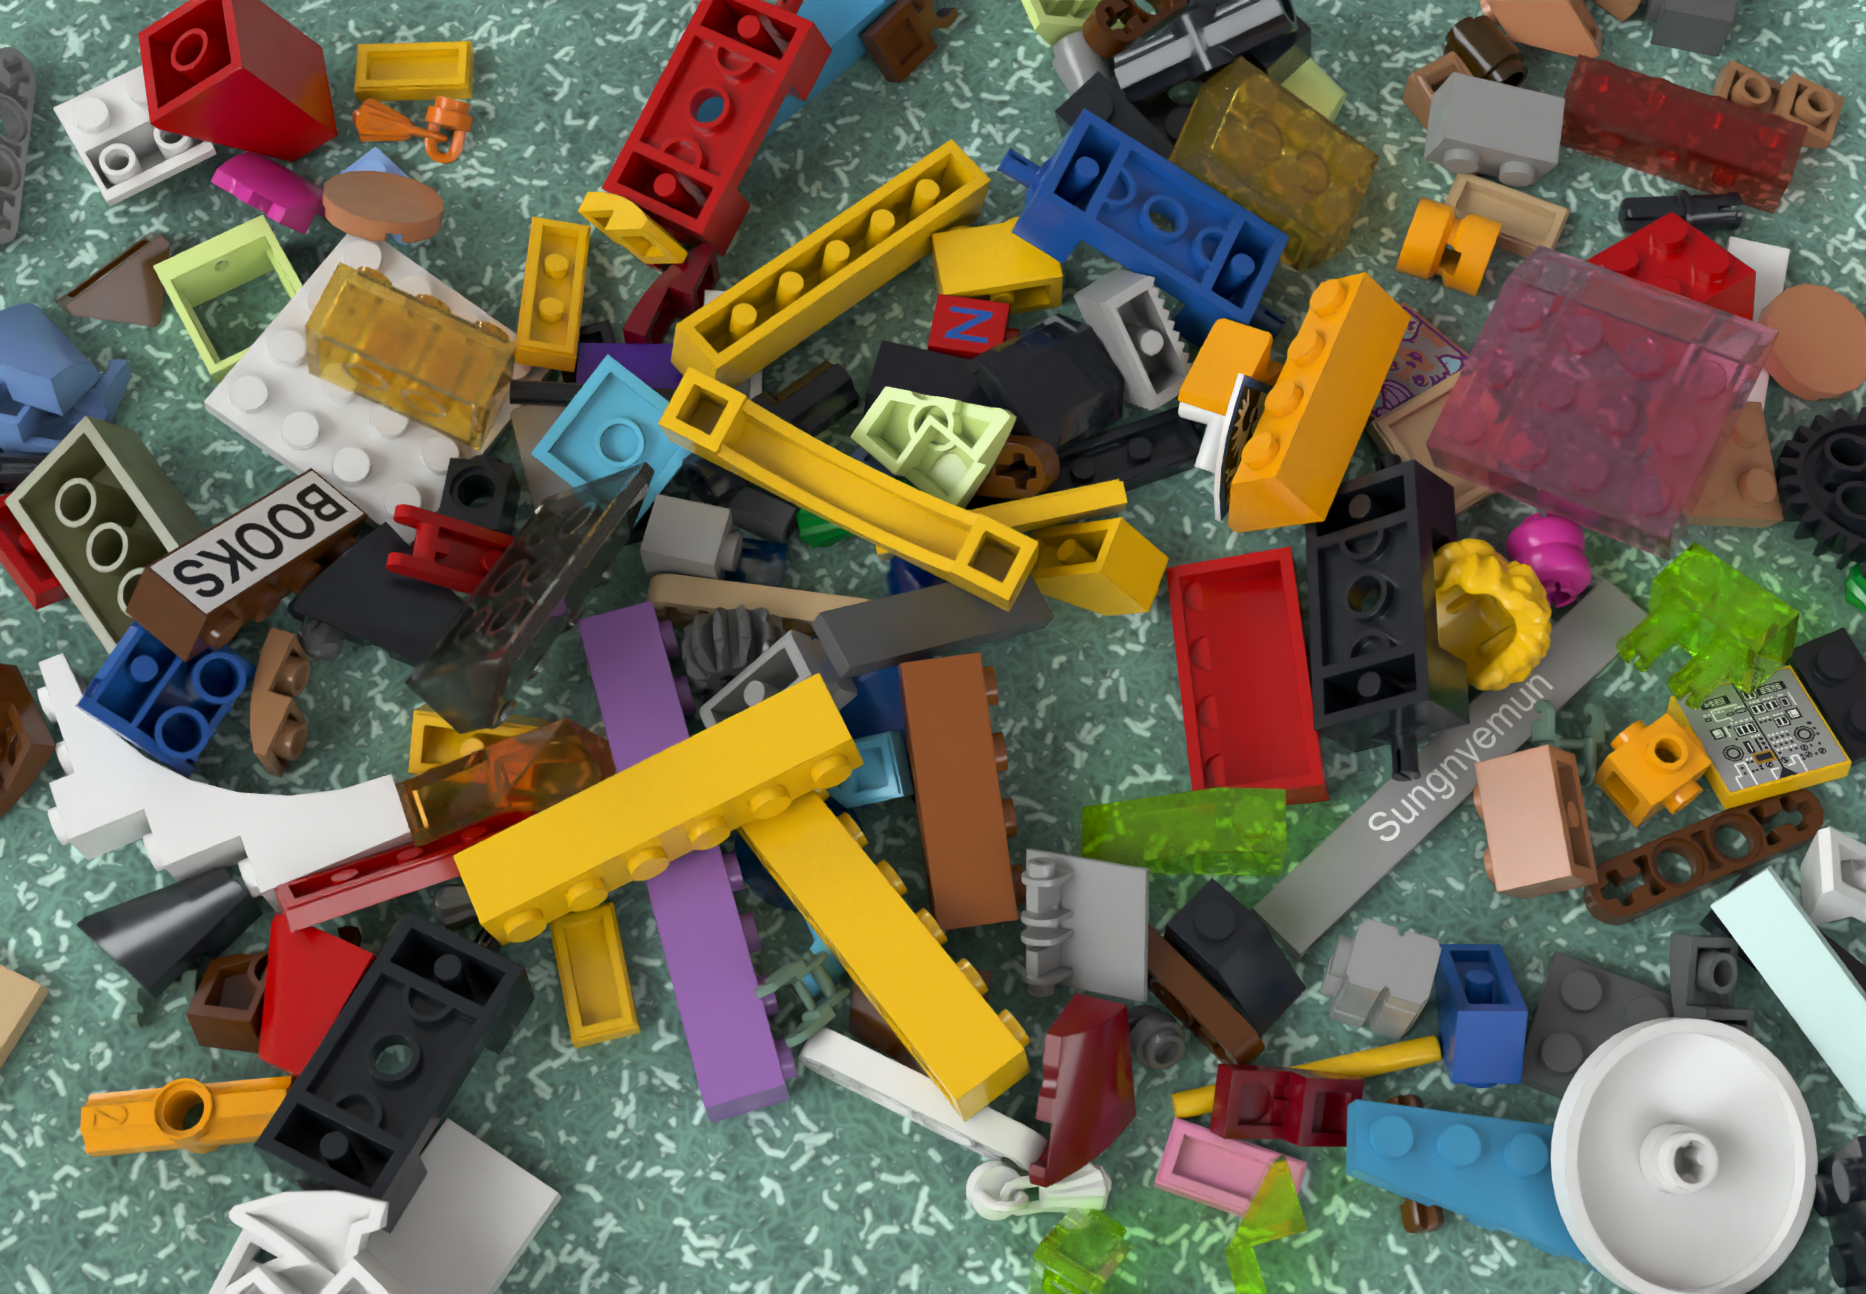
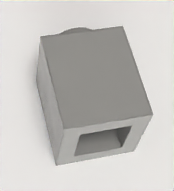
[640,494,743,580]

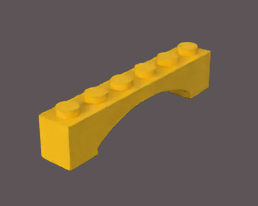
[658,367,1039,612]

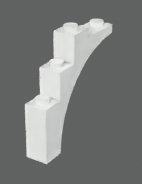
[37,653,421,912]

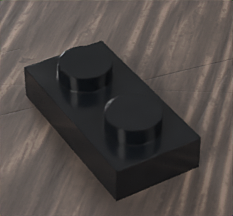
[1782,627,1866,767]

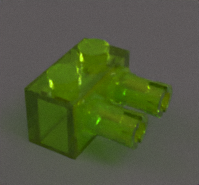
[1616,541,1800,709]

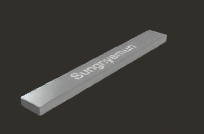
[1251,577,1654,961]

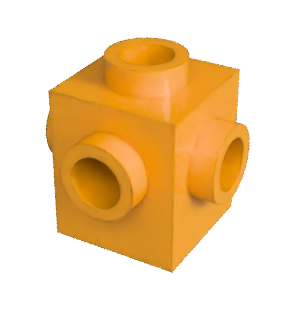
[1594,713,1712,828]

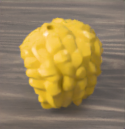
[1433,538,1552,691]

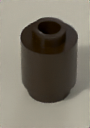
[1443,15,1528,87]

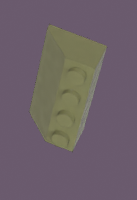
[4,415,241,655]

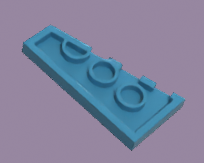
[1346,1099,1601,1274]

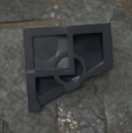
[76,868,263,999]

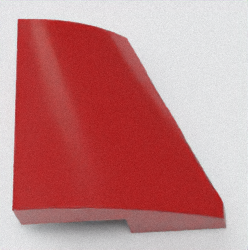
[258,913,376,1078]

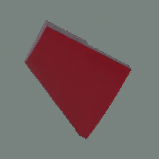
[1029,993,1136,1188]

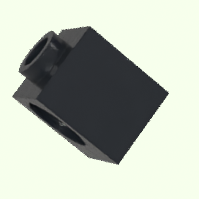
[439,455,521,536]

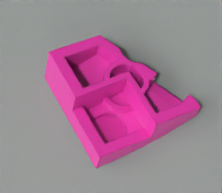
[211,152,326,234]

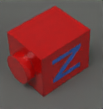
[928,294,1020,360]

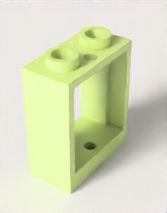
[153,214,303,386]

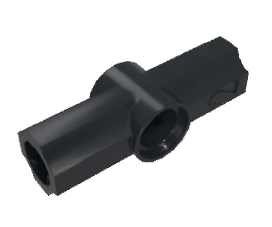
[1113,0,1298,104]
[682,360,860,506]

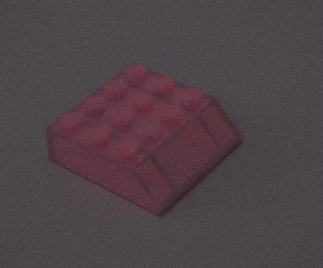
[1426,245,1779,561]

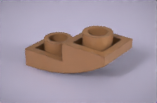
[1705,60,1845,149]
[250,627,310,778]

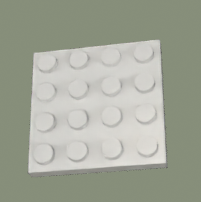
[204,234,554,548]

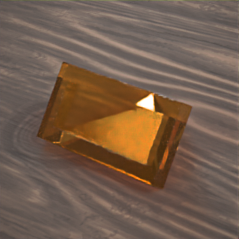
[482,717,616,813]
[395,743,518,847]

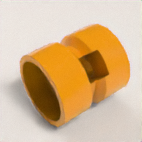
[1396,196,1503,297]

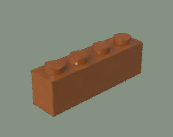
[897,652,1026,931]

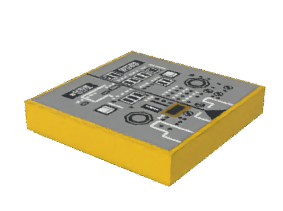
[1667,665,1852,809]

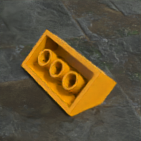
[1228,272,1411,533]

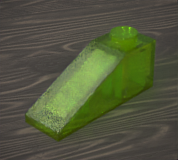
[1081,787,1287,877]
[1027,1207,1134,1294]

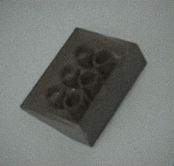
[405,462,655,734]

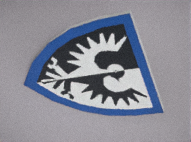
[1178,373,1273,521]

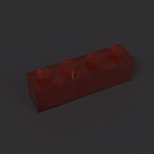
[1560,54,1808,214]

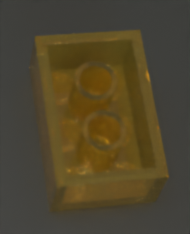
[1169,56,1380,273]
[305,262,517,451]

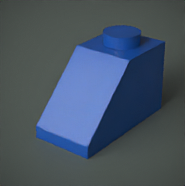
[1435,944,1528,1088]

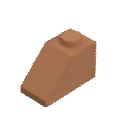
[1479,0,1603,60]

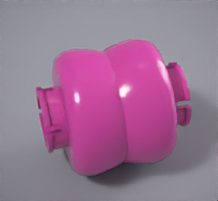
[1506,512,1592,608]

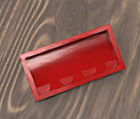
[1166,546,1330,809]

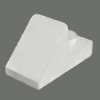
[1800,827,1866,926]

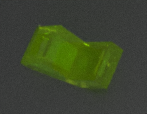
[1224,1155,1308,1294]

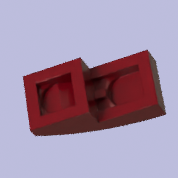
[622,242,720,344]
[1210,1064,1364,1147]

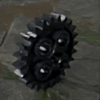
[1775,407,1866,578]

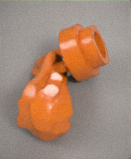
[352,96,474,164]

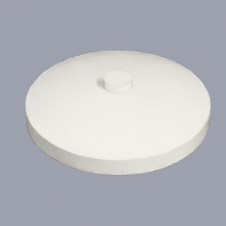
[1551,1017,1818,1294]

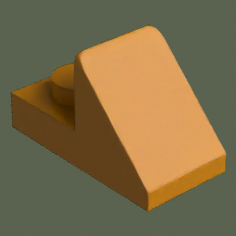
[1178,318,1284,417]

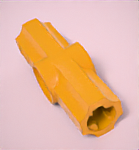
[80,1076,297,1157]

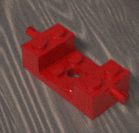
[602,0,832,272]

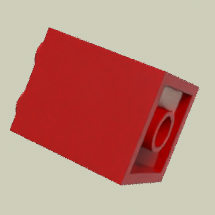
[138,0,338,162]

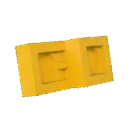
[578,192,688,264]

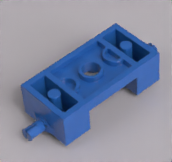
[997,108,1290,348]

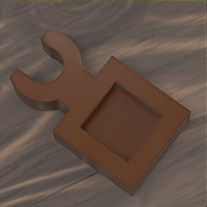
[860,0,959,83]

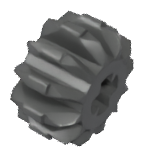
[681,604,787,696]

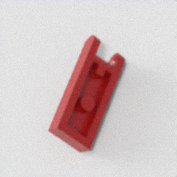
[386,504,556,613]

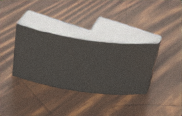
[1670,933,1755,1037]

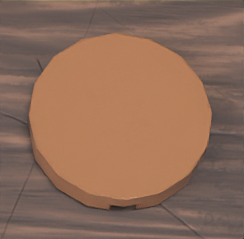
[322,171,444,243]
[1755,283,1866,402]

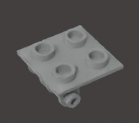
[1021,848,1149,1002]

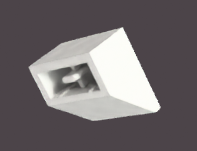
[53,65,217,207]

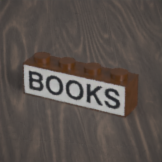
[125,468,368,662]

